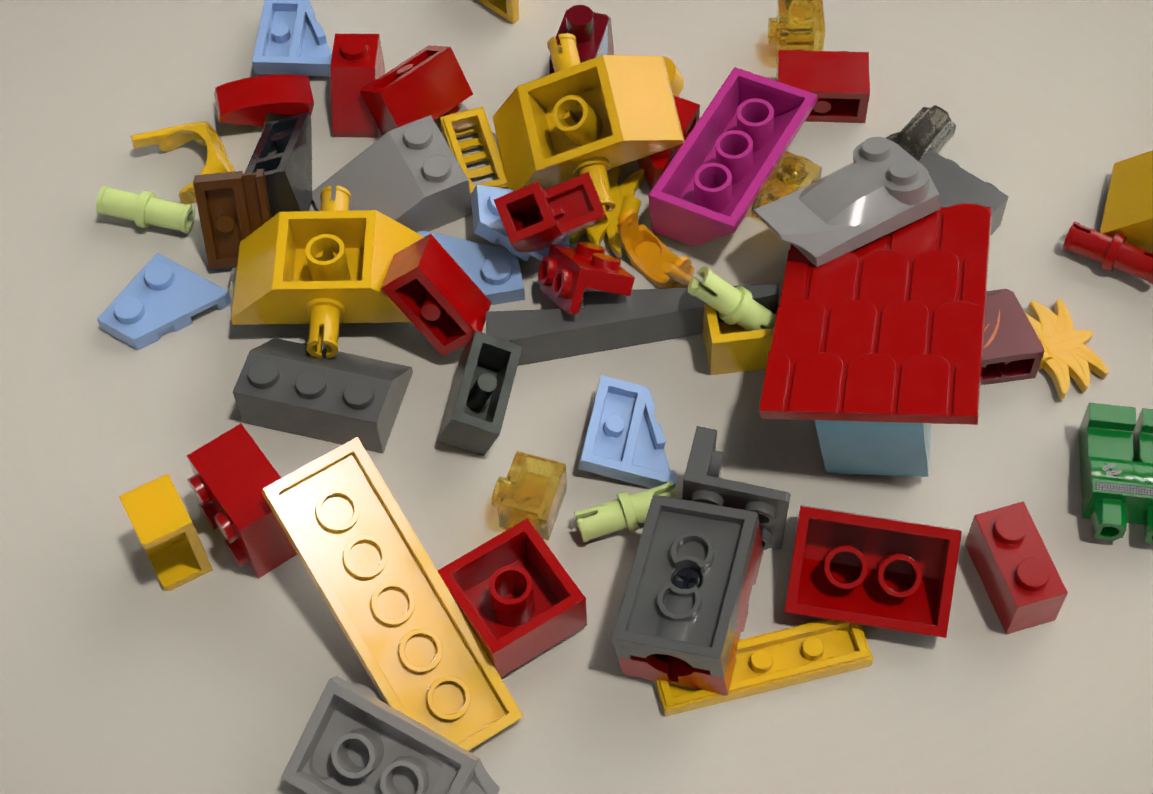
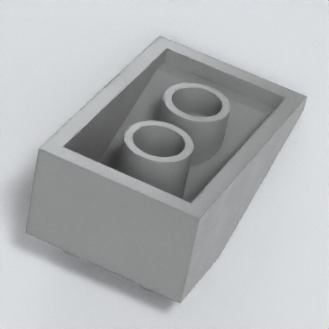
[312,115,472,232]

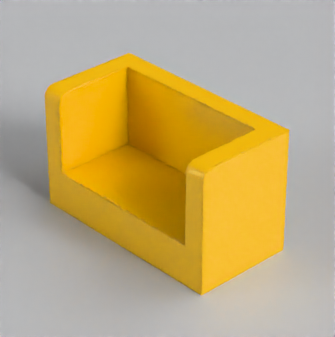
[702,304,774,375]
[119,473,213,591]

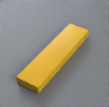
[655,619,873,717]

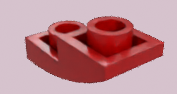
[214,74,314,127]

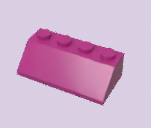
[648,67,818,247]

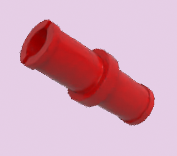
[1063,221,1153,284]

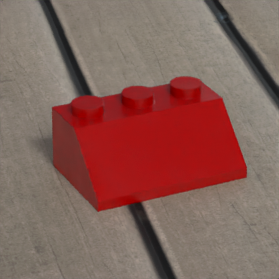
[785,505,962,638]

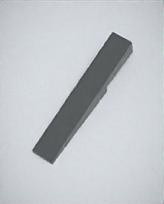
[486,284,779,366]

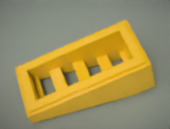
[439,106,508,196]

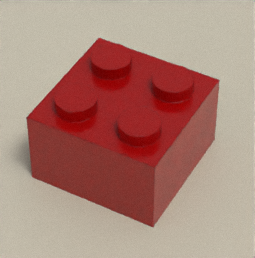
[187,423,297,579]
[437,518,587,678]

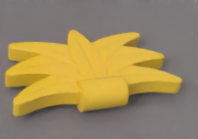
[569,166,645,258]
[1025,299,1109,400]

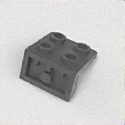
[682,426,791,550]

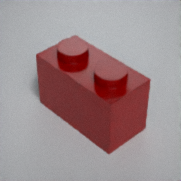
[360,45,473,135]
[775,50,870,123]
[381,233,492,356]
[965,501,1068,635]

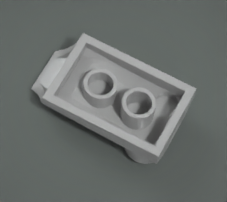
[752,137,940,267]
[281,676,500,794]

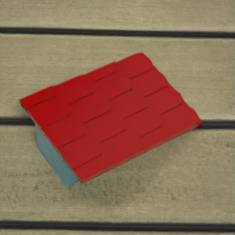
[759,203,992,477]

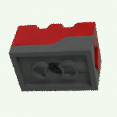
[612,494,763,695]

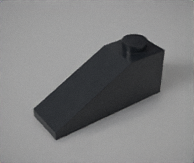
[245,112,312,217]

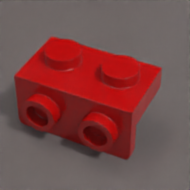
[538,242,635,315]

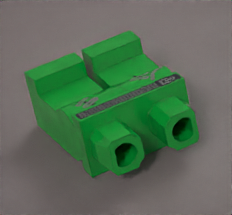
[1079,402,1153,545]

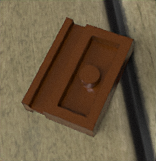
[193,169,272,269]

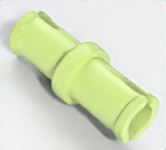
[96,185,195,234]
[687,266,776,331]
[574,481,679,543]

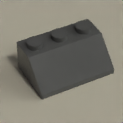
[233,338,413,454]

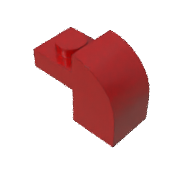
[494,172,608,252]

